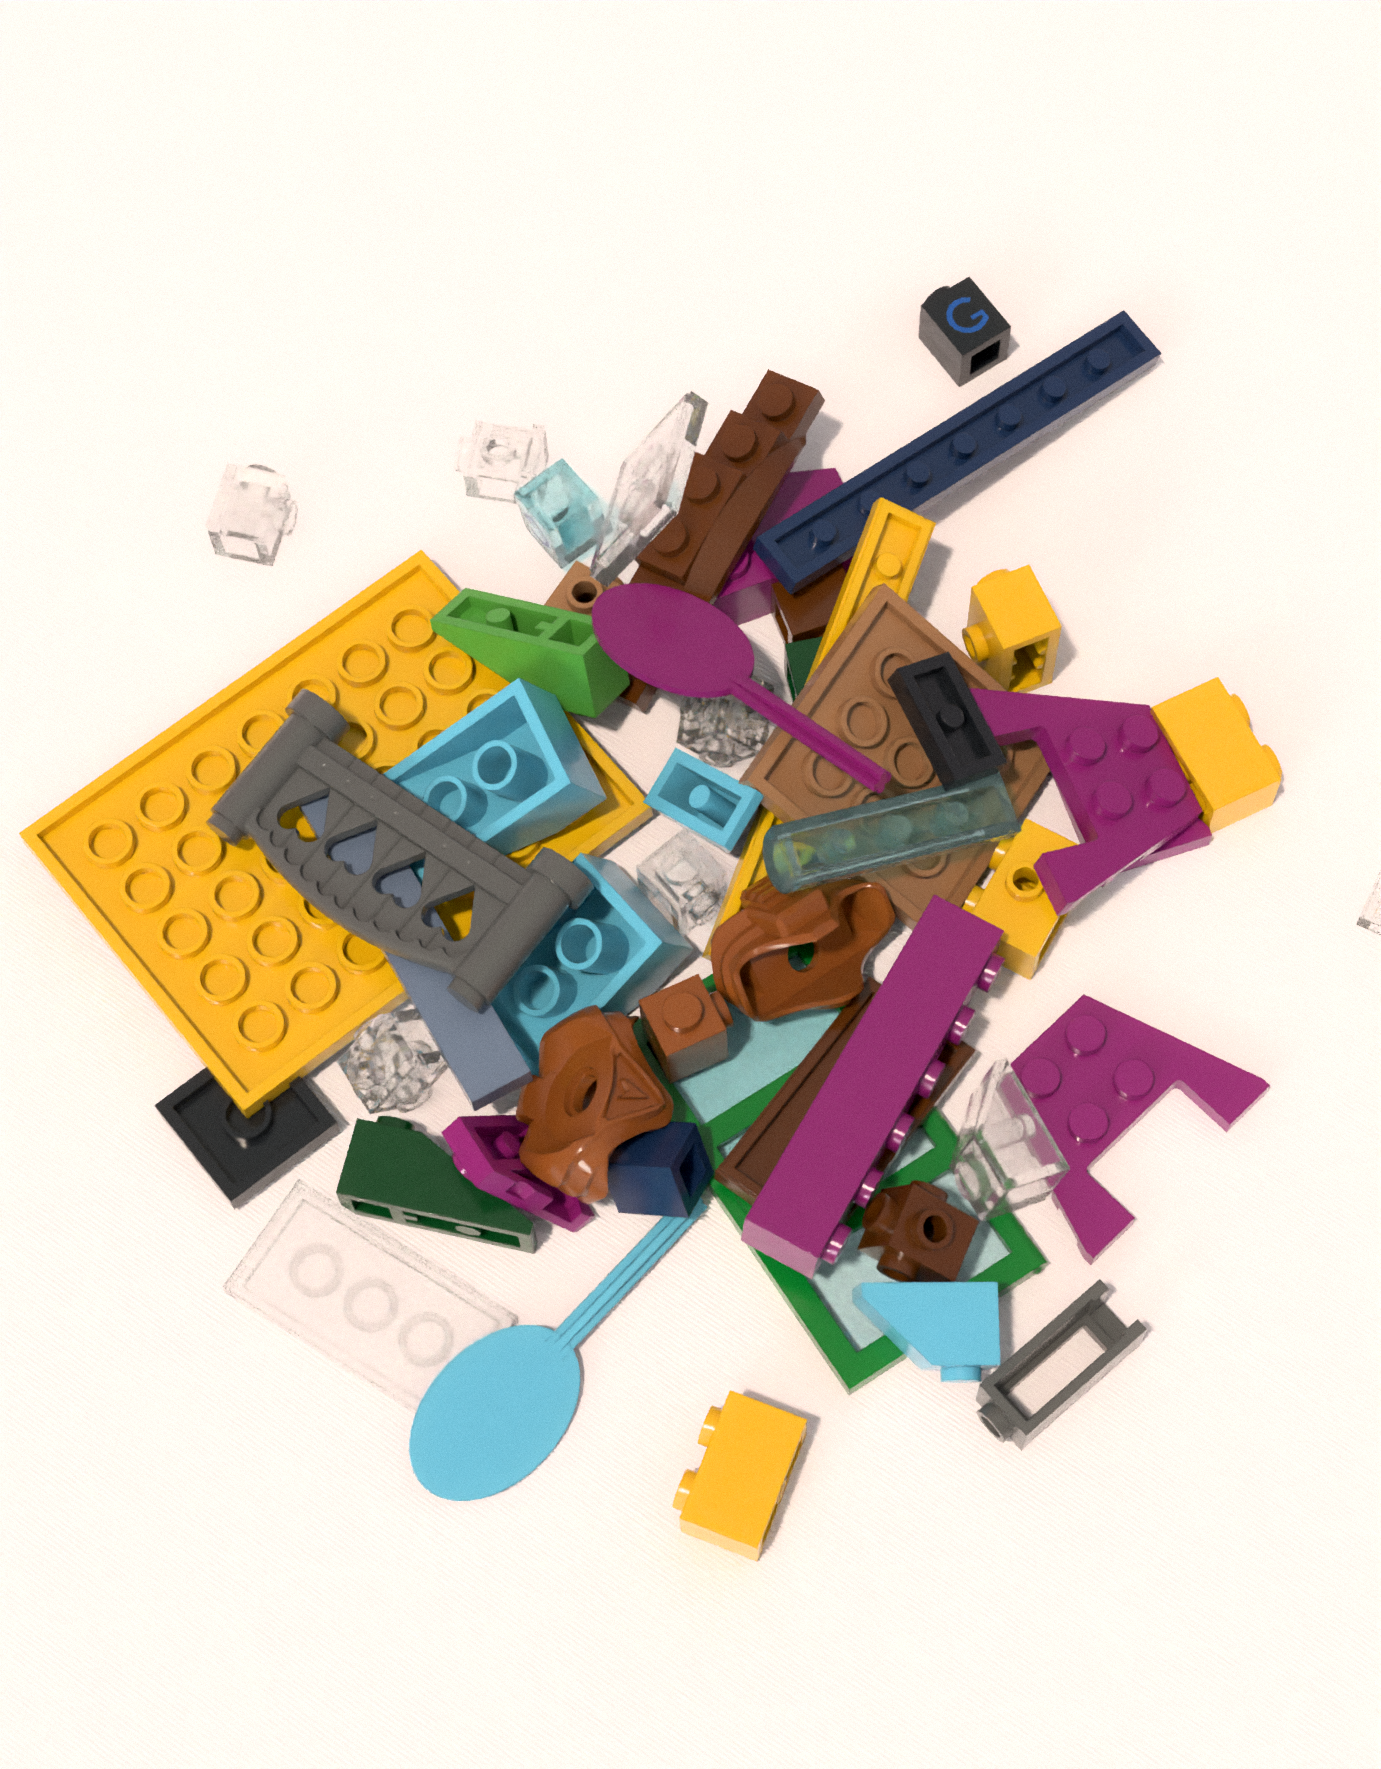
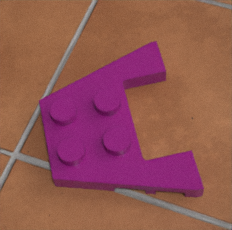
[969,688,1203,916]
[992,994,1270,1265]

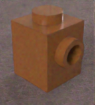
[638,974,734,1084]

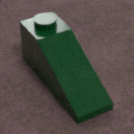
[336,1116,538,1254]

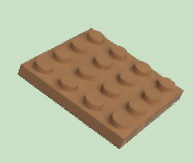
[738,583,1050,931]

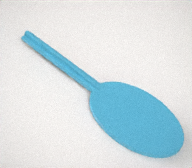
[409,1197,707,1501]

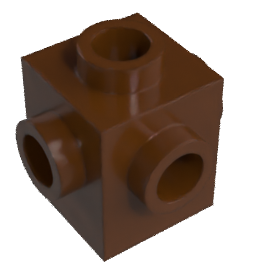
[857,1180,979,1282]

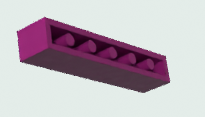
[741,894,1006,1279]

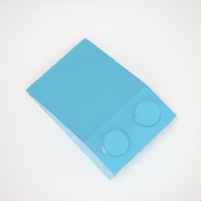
[382,678,607,886]
[491,853,694,1076]

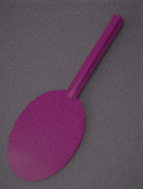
[591,583,891,794]

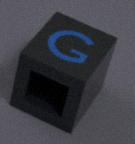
[918,276,1011,387]

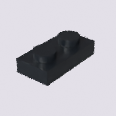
[887,652,1008,791]

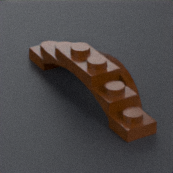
[615,369,825,713]

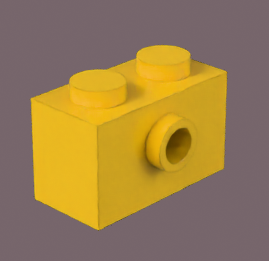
[962,564,1062,693]
[962,818,1078,981]

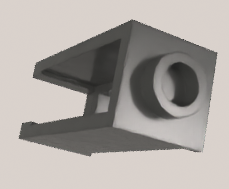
[975,1279,1147,1451]

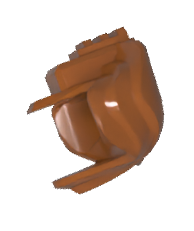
[711,869,896,1022]
[515,1005,674,1204]

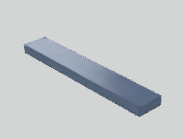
[299,794,533,1112]

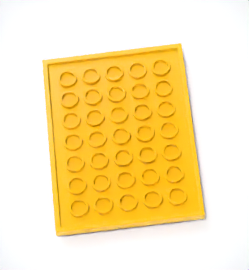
[19,550,653,1119]

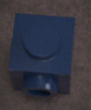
[608,1121,714,1218]

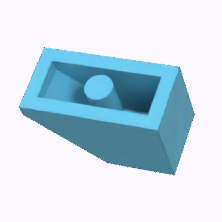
[643,748,764,853]
[852,1282,1001,1383]

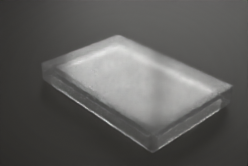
[589,391,709,587]

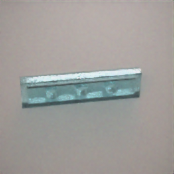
[763,772,1022,894]

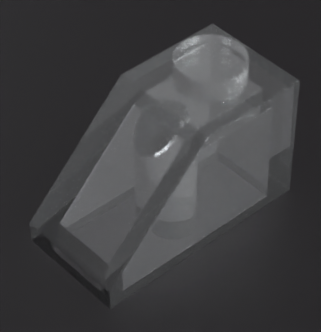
[949,1058,1071,1222]

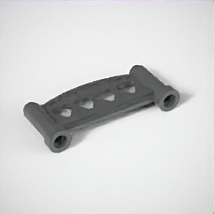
[206,688,594,1013]

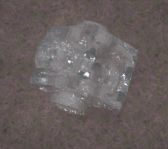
[676,674,775,768]
[337,1009,449,1114]

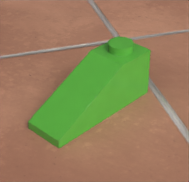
[430,588,630,718]

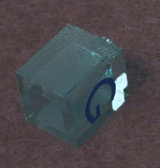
[513,458,610,569]

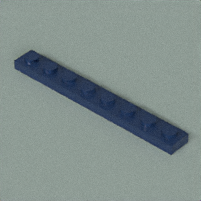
[753,310,1162,595]

